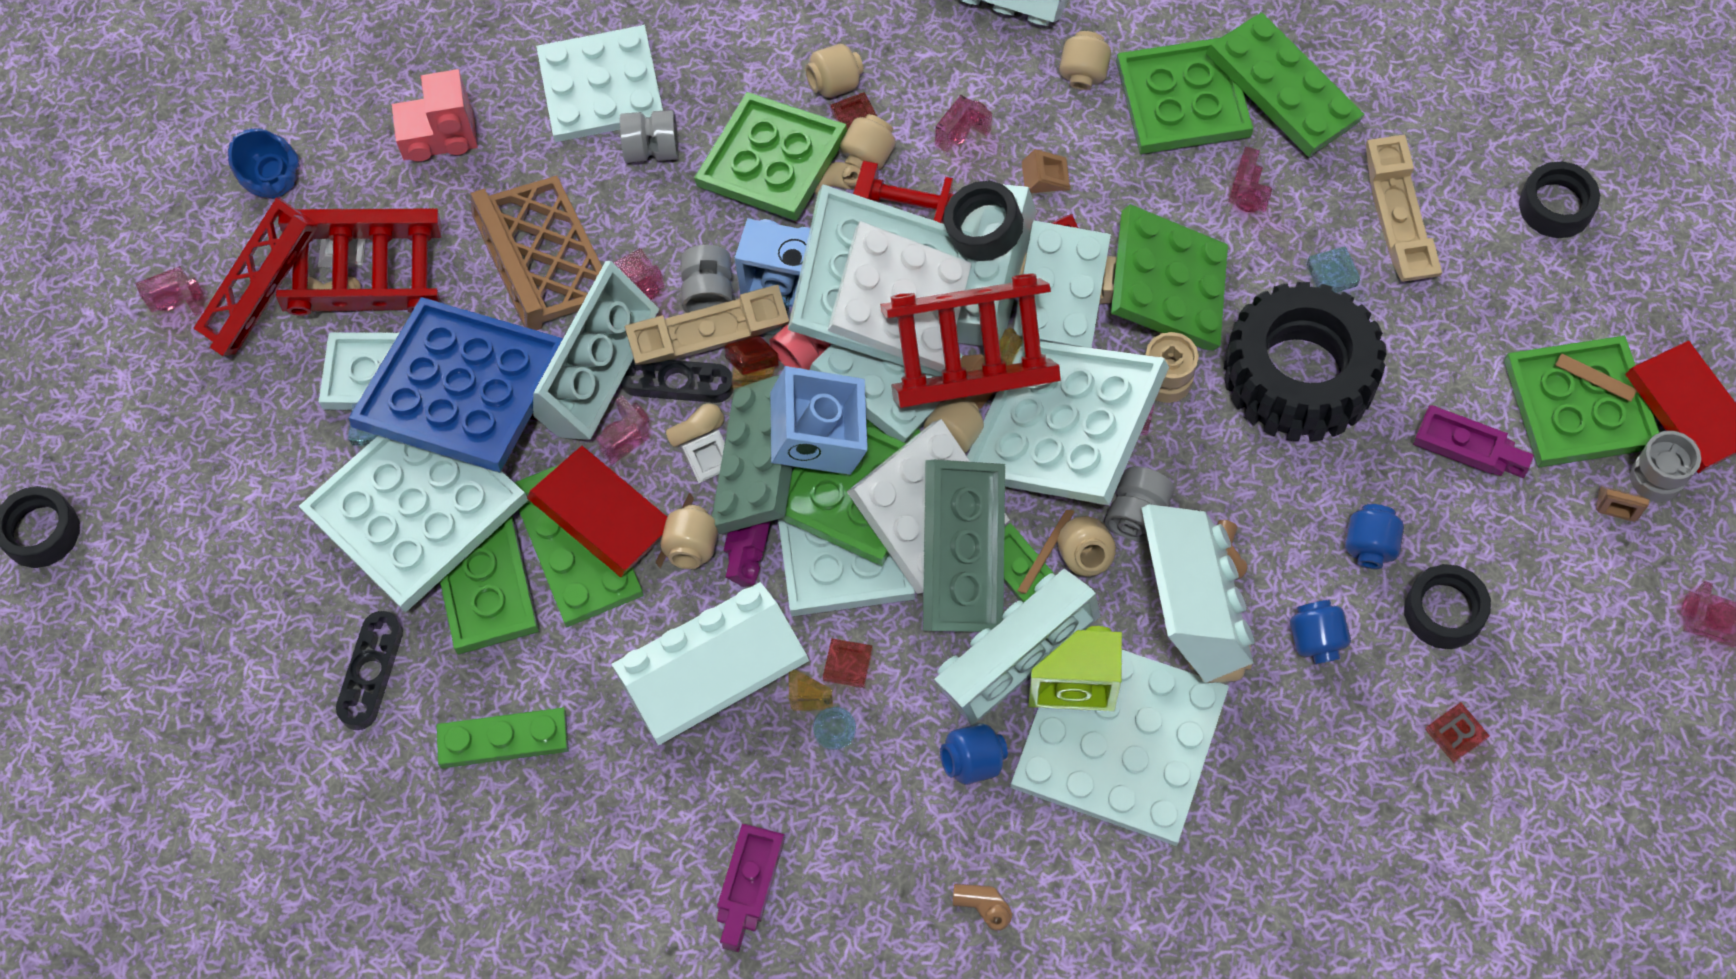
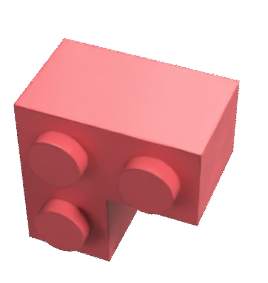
[392,69,478,162]

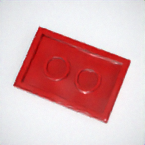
[1625,340,1736,474]
[527,445,667,577]

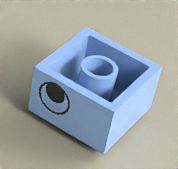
[734,218,810,307]
[770,366,867,475]

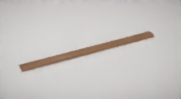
[1017,510,1075,594]

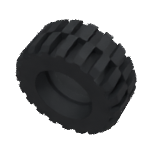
[1224,282,1387,442]

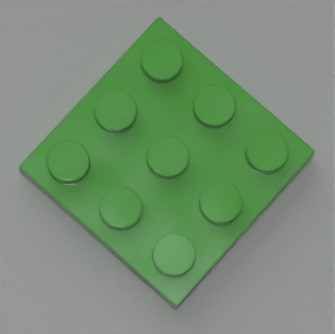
[1116,37,1253,154]
[694,92,847,221]
[1111,204,1228,351]
[1504,335,1659,468]
[779,426,906,566]

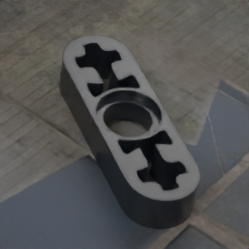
[621,358,734,403]
[336,611,403,730]

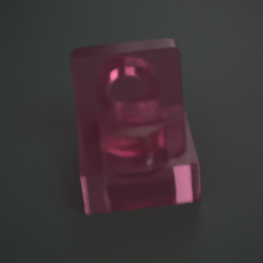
[935,95,992,152]
[1228,146,1273,212]
[613,248,665,300]
[136,266,205,316]
[596,395,650,466]
[1680,581,1736,648]

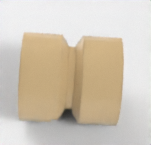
[1145,332,1199,403]

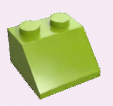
[1028,626,1122,711]

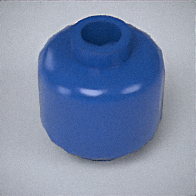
[1345,504,1404,569]
[1290,600,1351,664]
[940,723,1008,785]

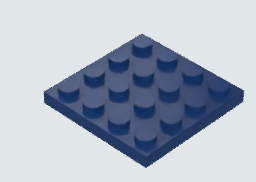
[349,297,563,473]

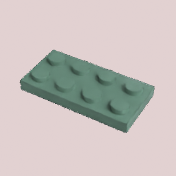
[712,374,793,534]
[923,459,1005,632]

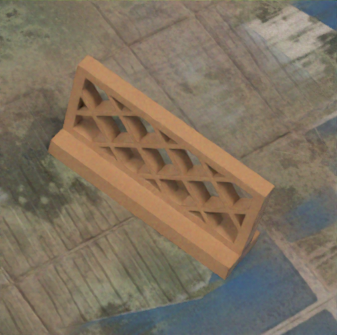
[470,176,602,331]

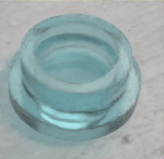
[813,707,856,750]

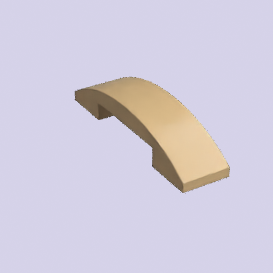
[1366,135,1442,282]
[624,284,789,365]

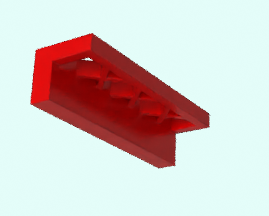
[193,198,319,356]

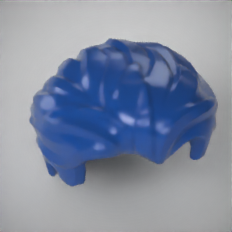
[228,128,299,199]

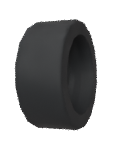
[1519,161,1601,238]
[943,180,1024,261]
[0,486,80,568]
[1404,564,1491,650]

